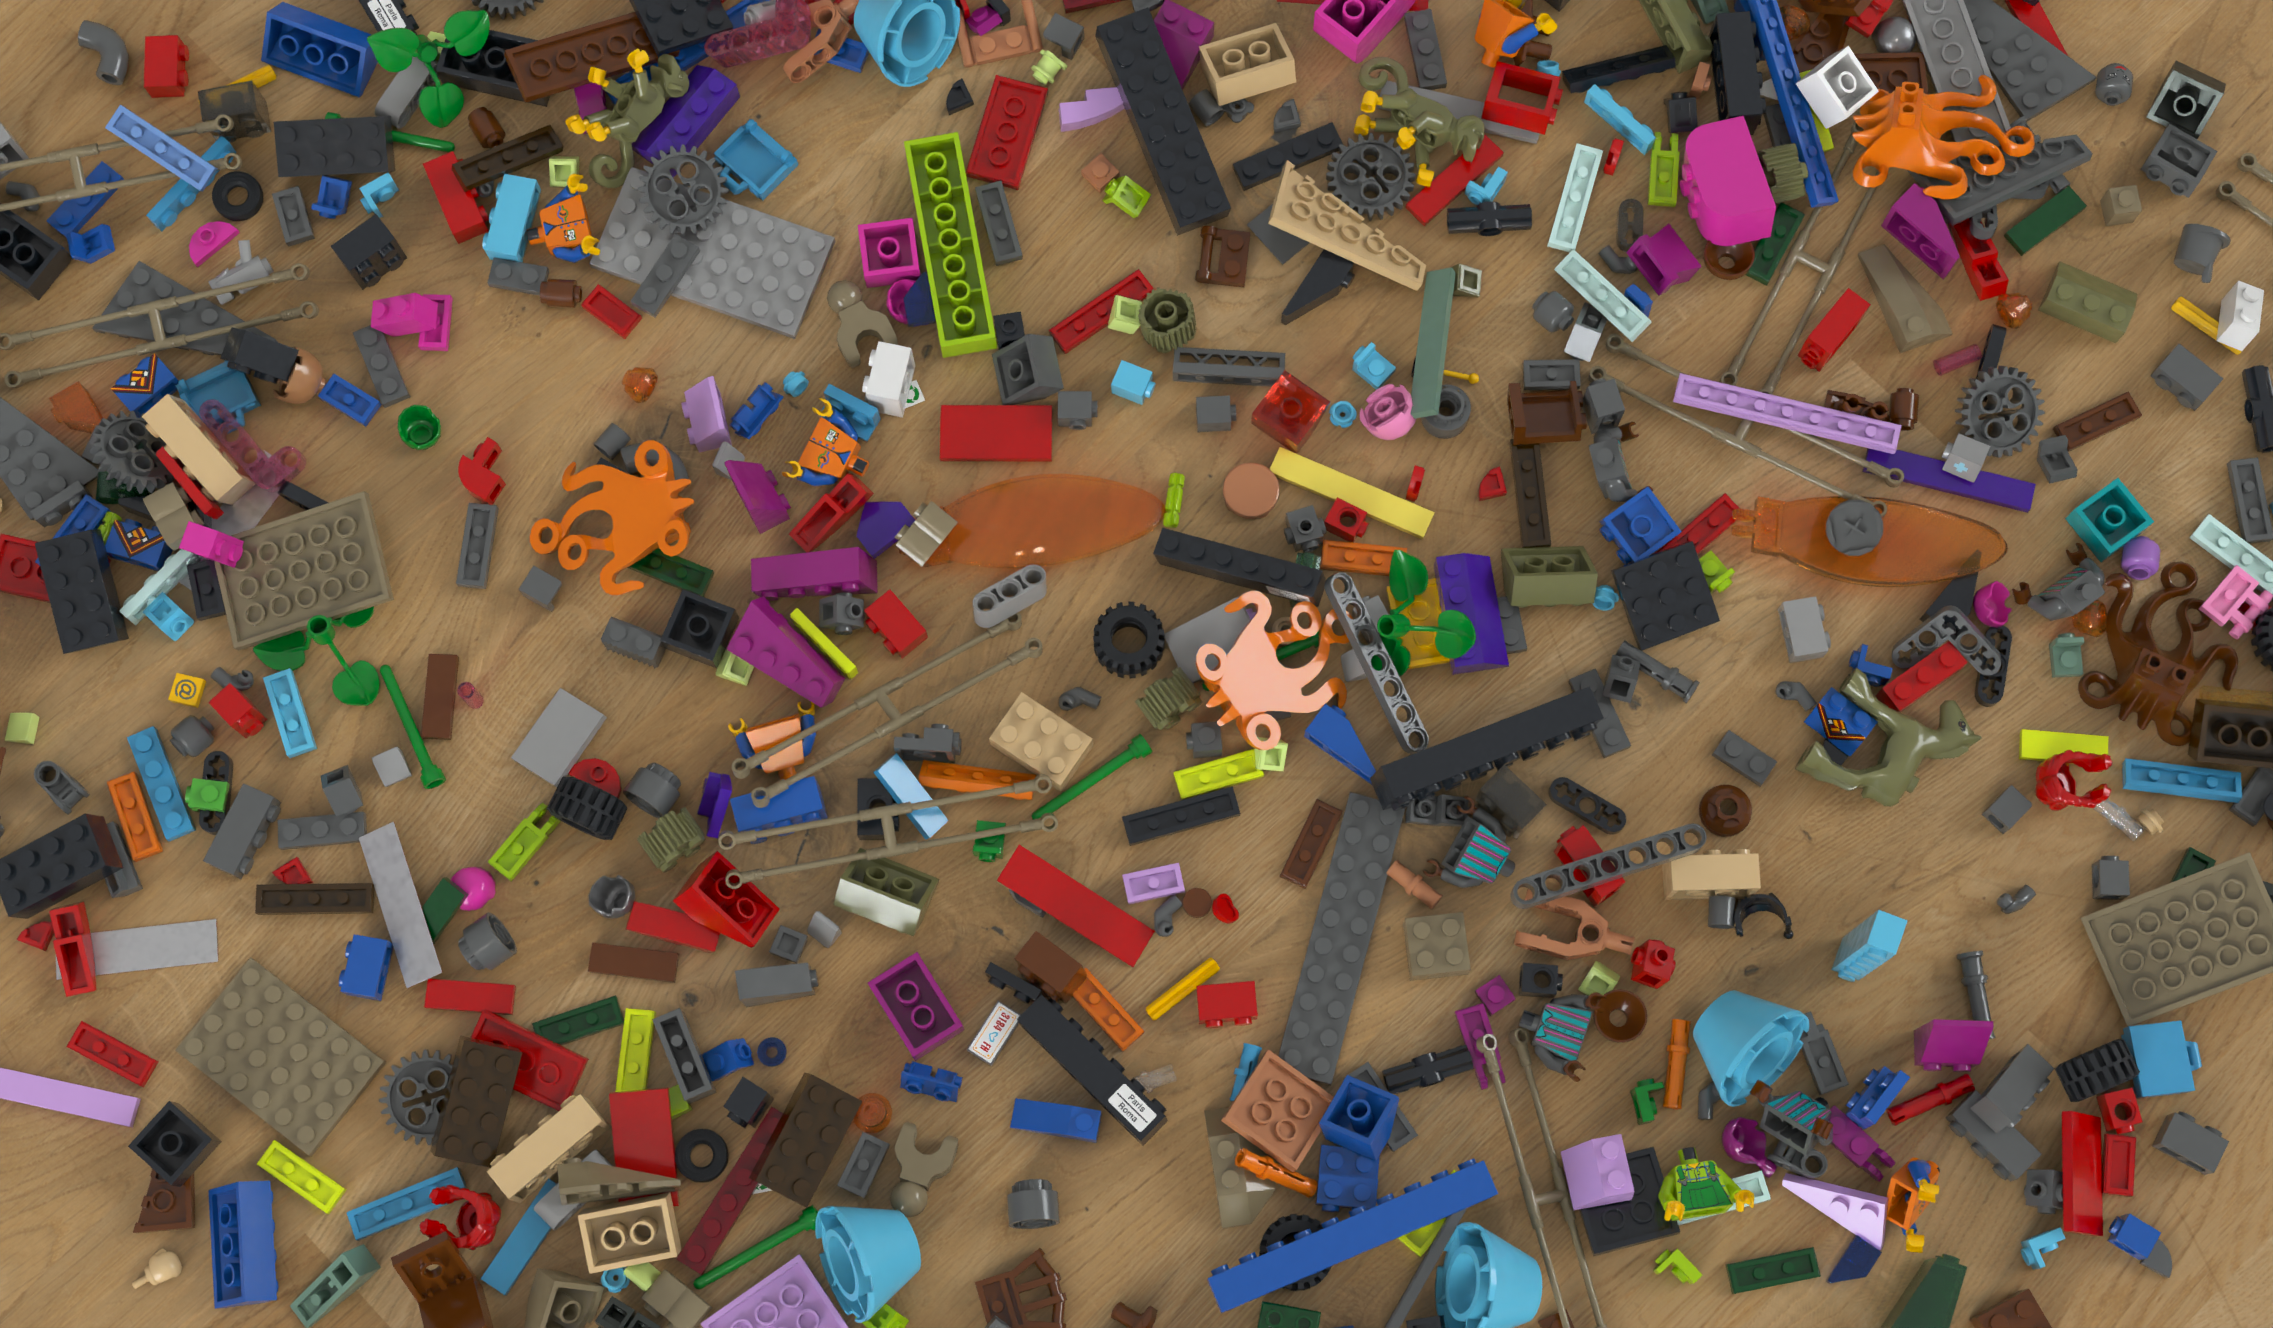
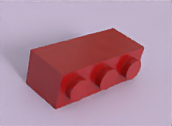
[423,151,489,244]
[1875,641,1968,713]

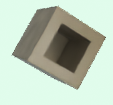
[2100,185,2142,226]

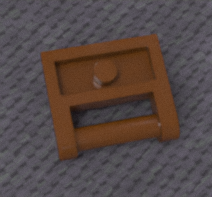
[1195,226,1251,288]

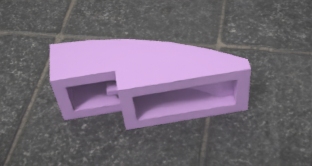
[1059,87,1125,132]

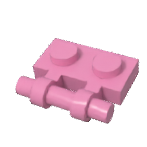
[2199,565,2273,639]

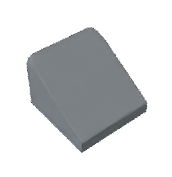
[712,441,745,480]
[1340,649,1367,682]
[371,747,412,787]
[807,911,842,948]

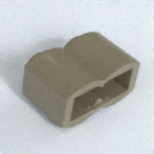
[143,482,204,551]
[895,501,958,567]
[641,1269,713,1328]

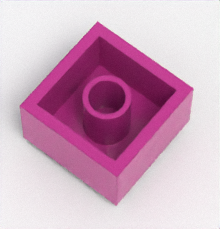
[858,218,922,288]

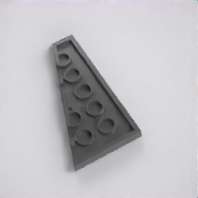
[1964,0,2096,122]
[1907,135,2093,226]
[92,261,279,355]
[0,397,104,520]

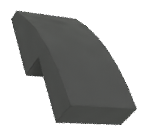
[1405,794,1468,827]

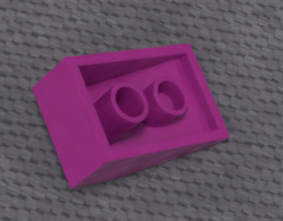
[1154,0,1214,90]
[1881,183,1960,280]
[724,460,791,534]
[1914,1019,1994,1072]

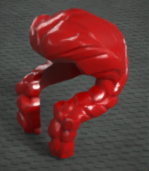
[2035,750,2112,811]
[419,1185,501,1250]

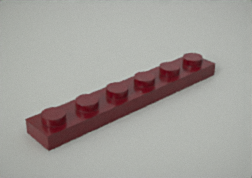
[676,1106,783,1275]

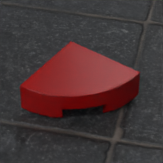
[1603,138,1624,176]
[1406,465,1425,502]
[1478,466,1507,501]
[272,857,313,884]
[17,921,54,951]

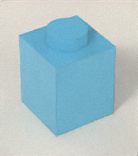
[1111,360,1156,405]

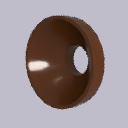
[1703,240,1755,280]
[1699,785,1752,837]
[1593,989,1647,1043]

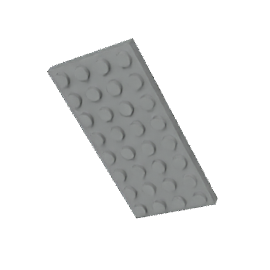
[589,167,836,339]

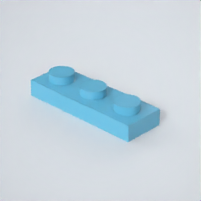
[1584,84,1656,155]
[263,668,317,758]

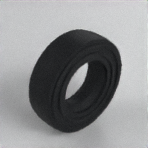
[212,171,263,221]
[675,1129,729,1183]

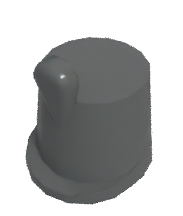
[2174,224,2231,283]

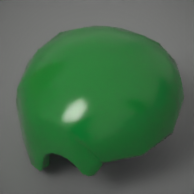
[397,405,441,450]

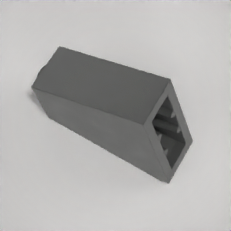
[735,963,819,1007]

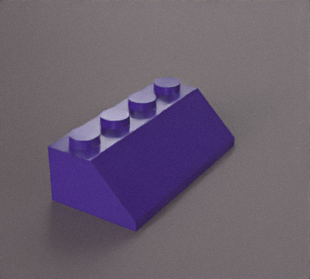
[632,65,740,178]
[1434,553,1509,675]

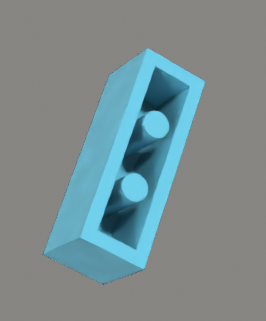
[482,174,541,262]

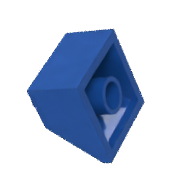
[1319,1075,1399,1161]

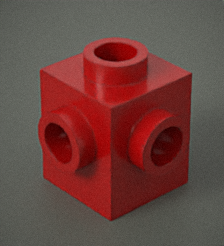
[1631,939,1676,989]

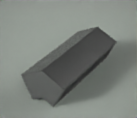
[104,821,143,898]

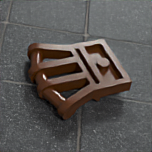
[975,1248,1067,1328]

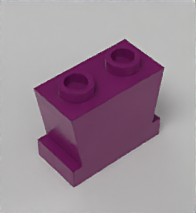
[1626,224,1702,296]

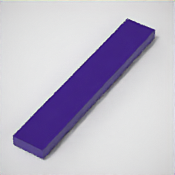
[1862,448,2036,513]

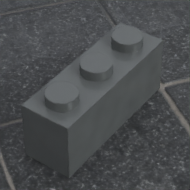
[203,783,281,879]
[652,1008,717,1104]
[1970,1044,2055,1133]
[1946,1090,2042,1182]

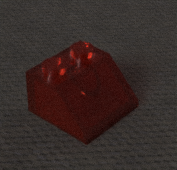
[1251,370,1330,454]

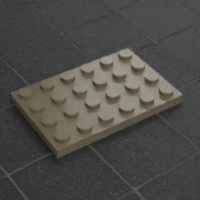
[214,491,394,650]
[2081,852,2273,1027]
[175,957,386,1157]

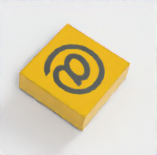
[168,673,206,708]

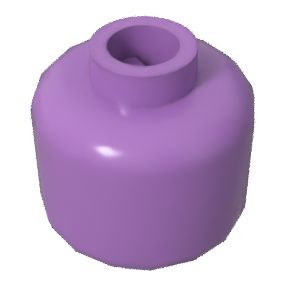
[2121,536,2161,580]

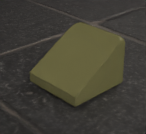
[1452,264,1482,297]

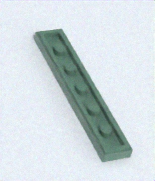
[1410,267,1456,419]

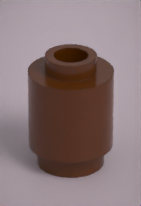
[468,107,506,149]
[540,279,582,308]
[1889,388,1919,431]

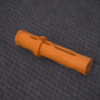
[1662,1019,1691,1109]
[1235,1148,1318,1198]

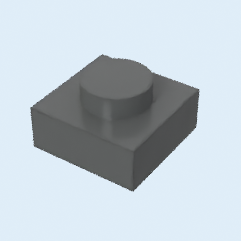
[769,925,808,964]

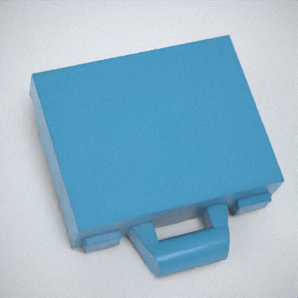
[714,119,799,201]
[175,360,261,436]
[2121,1021,2202,1098]

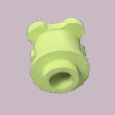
[1031,49,1068,85]

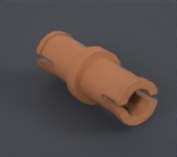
[1387,860,1443,910]

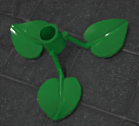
[367,10,490,128]
[1367,550,1476,679]
[253,606,380,706]

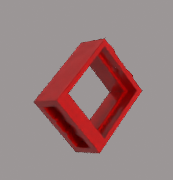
[1481,61,1563,135]
[1797,288,1871,372]
[1554,825,1625,908]

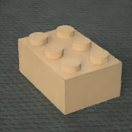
[1199,23,1296,106]
[989,692,1093,792]
[1662,849,1761,900]
[578,1192,682,1274]

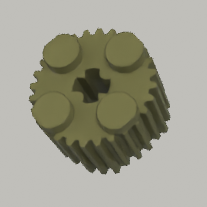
[1757,143,1808,204]
[1138,287,1196,353]
[1135,667,1202,731]
[637,807,705,873]

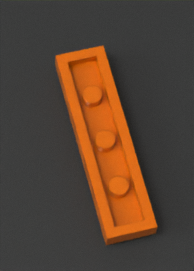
[918,760,1036,800]

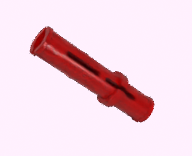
[1886,1073,1975,1126]

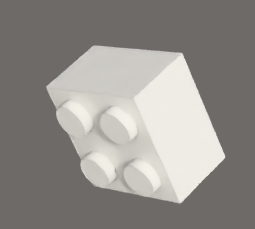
[1796,46,1879,129]
[862,341,915,418]

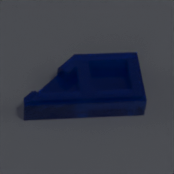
[903,272,936,327]
[1826,1235,1882,1284]

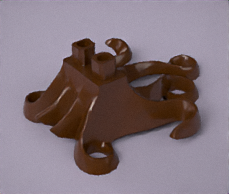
[2078,561,2239,746]

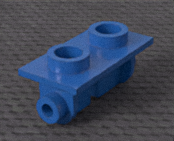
[730,382,784,439]
[900,1061,963,1102]

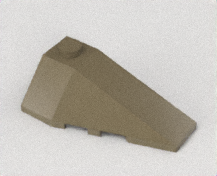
[1858,244,1953,353]
[557,1158,681,1205]
[525,1268,604,1328]

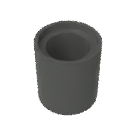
[1188,89,1224,126]
[593,423,631,460]
[1708,896,1735,929]

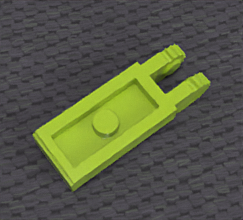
[1648,132,1680,207]
[488,803,560,882]

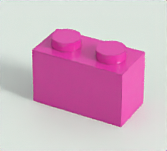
[371,293,438,337]
[179,521,244,568]

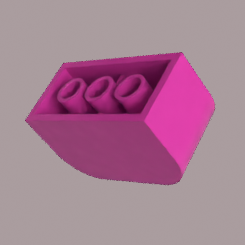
[1313,0,1416,64]
[1680,116,1776,246]

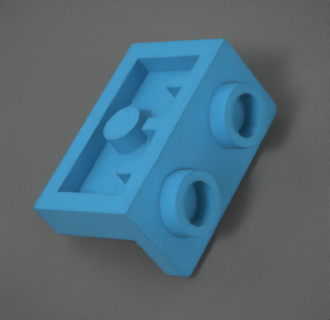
[819,384,881,442]

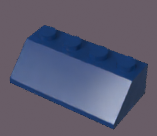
[261,2,378,97]
[208,1181,278,1309]

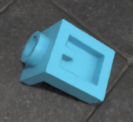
[1465,166,1508,205]
[359,172,399,218]
[1352,342,1396,390]
[143,591,194,641]
[2021,1227,2066,1270]

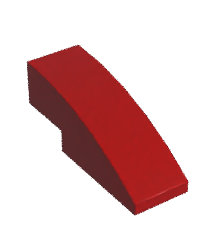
[1949,218,2009,301]
[789,473,874,552]
[49,901,96,997]
[625,901,720,953]

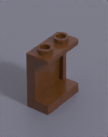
[1507,381,1587,445]

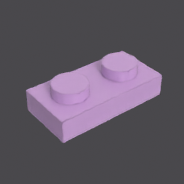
[1122,863,1185,904]

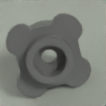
[1221,98,1254,123]

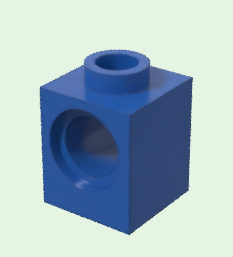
[2107,1213,2161,1260]

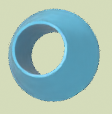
[854,0,960,87]
[1693,990,1809,1107]
[815,1206,921,1323]
[1435,1222,1542,1328]

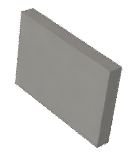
[1164,597,1251,684]
[511,688,607,787]

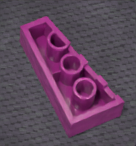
[751,547,878,601]
[726,596,845,708]

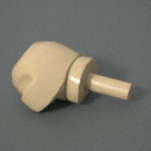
[132,1249,182,1289]

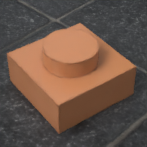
[1689,62,1712,100]
[1081,153,1120,193]

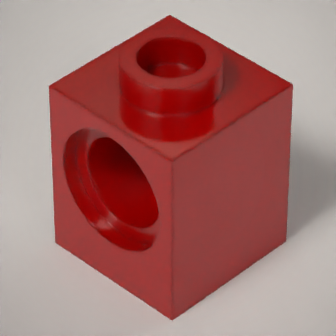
[1324,497,1369,543]
[2096,1088,2143,1135]

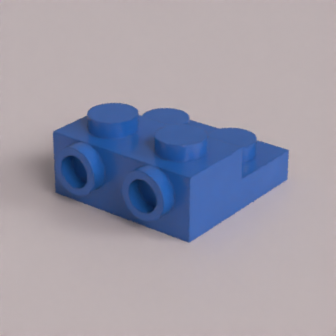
[1599,487,1682,565]
[1845,1066,1910,1130]
[1316,1145,1380,1212]

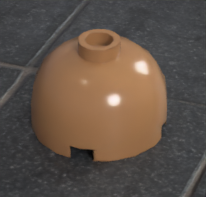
[273,347,326,404]

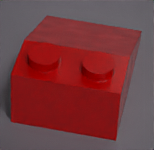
[673,851,780,948]

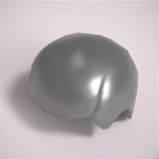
[1872,17,1916,53]
[588,875,635,919]

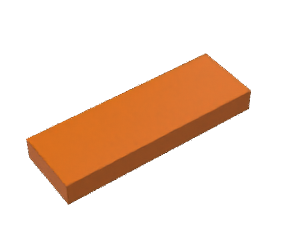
[1320,539,1407,576]
[107,772,163,862]
[1072,968,1144,1052]

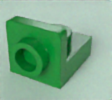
[973,820,1006,862]
[1630,1078,1664,1125]

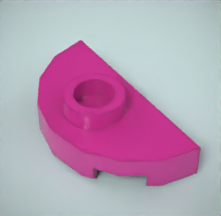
[189,221,240,268]

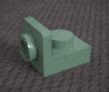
[2049,633,2085,678]

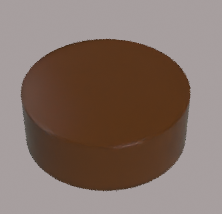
[1183,888,1212,918]

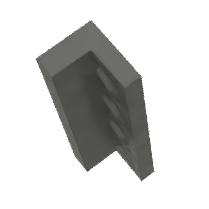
[1173,347,1286,387]

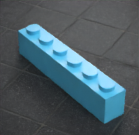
[1831,910,1907,982]

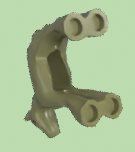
[1795,668,1982,807]

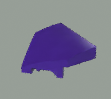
[856,502,915,559]
[697,772,732,839]

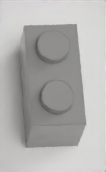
[1778,596,1831,663]

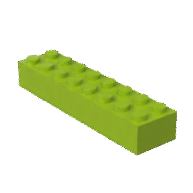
[904,132,997,358]

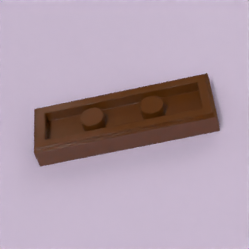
[2053,391,2142,452]
[421,654,459,740]
[1280,799,1343,889]
[588,942,680,983]

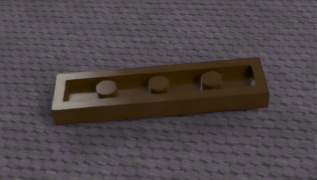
[452,125,564,192]
[1509,439,1551,548]
[255,883,374,915]

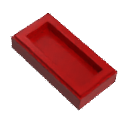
[581,284,642,339]
[2102,1134,2136,1197]

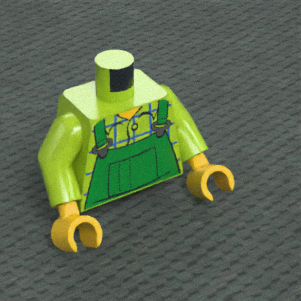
[1658,1147,1754,1221]

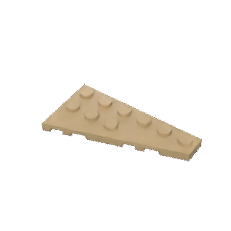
[1268,160,1426,291]

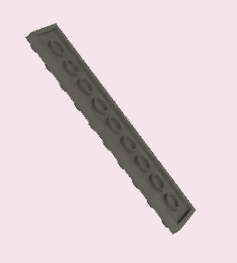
[1278,792,1406,1086]

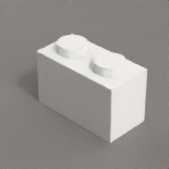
[2216,280,2264,351]

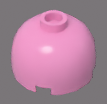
[1360,384,1416,440]

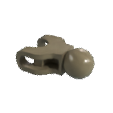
[827,280,898,368]
[890,1122,959,1217]

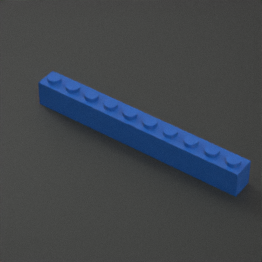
[1207,1158,1498,1314]

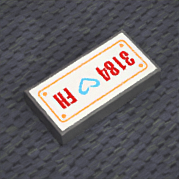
[967,1001,1020,1066]

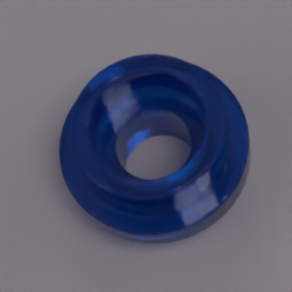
[757,1037,787,1067]

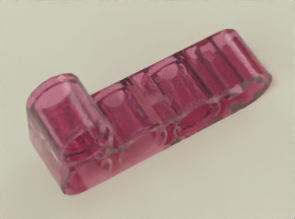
[704,0,811,68]
[199,399,306,492]

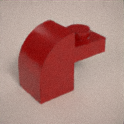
[1844,0,1893,38]
[458,437,506,505]

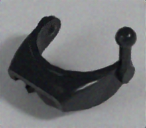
[1734,893,1794,939]

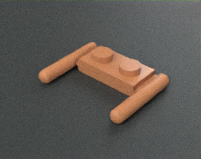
[957,0,1044,68]

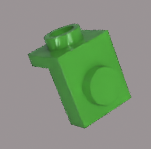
[185,778,230,812]

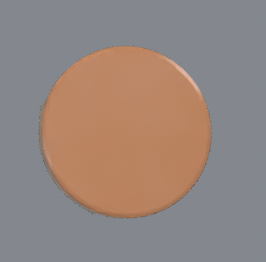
[1223,462,1279,519]

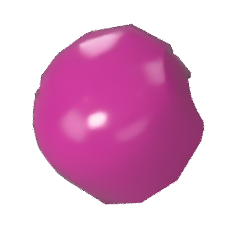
[886,279,928,324]
[1973,581,2012,628]
[451,867,495,911]

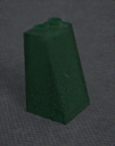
[1880,1254,1967,1328]

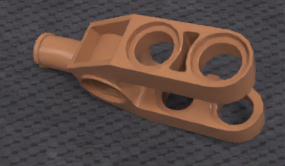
[765,0,859,83]
[1513,889,1635,960]

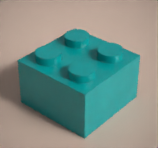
[2065,478,2154,562]

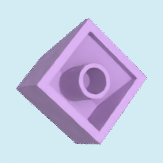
[681,376,732,453]
[1561,1134,1635,1210]

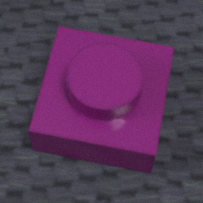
[965,5,1002,37]
[1475,975,1516,1016]

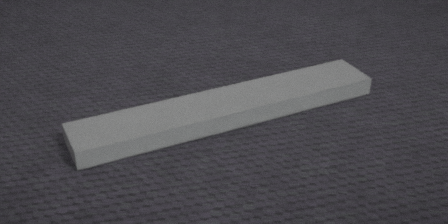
[1377,81,1539,144]

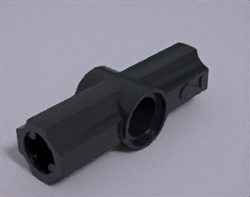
[1447,202,1532,236]
[2242,365,2273,453]
[1382,1045,1474,1094]

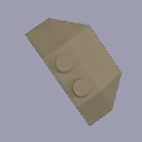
[1204,1107,1276,1228]

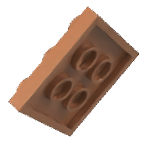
[1221,1049,1334,1173]

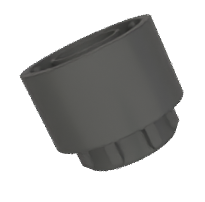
[1421,384,1471,439]
[623,763,681,819]
[458,912,517,970]
[1007,1179,1060,1229]

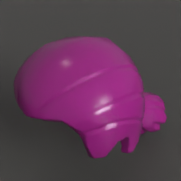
[1721,1117,1777,1178]

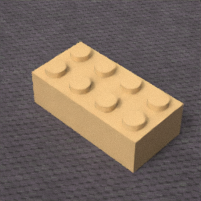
[142,394,257,505]
[487,1094,612,1204]

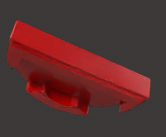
[568,758,622,799]

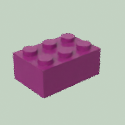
[868,952,965,1061]

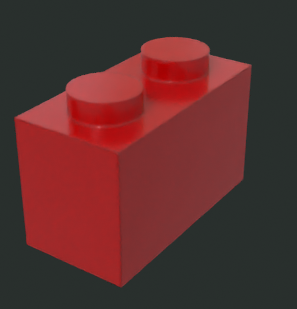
[144,35,189,98]
[864,589,928,659]
[208,683,268,738]
[1196,981,1258,1028]

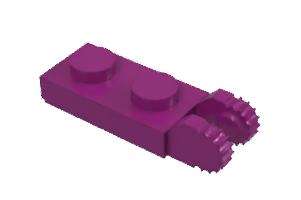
[1454,1003,1506,1090]
[1830,1105,1896,1182]

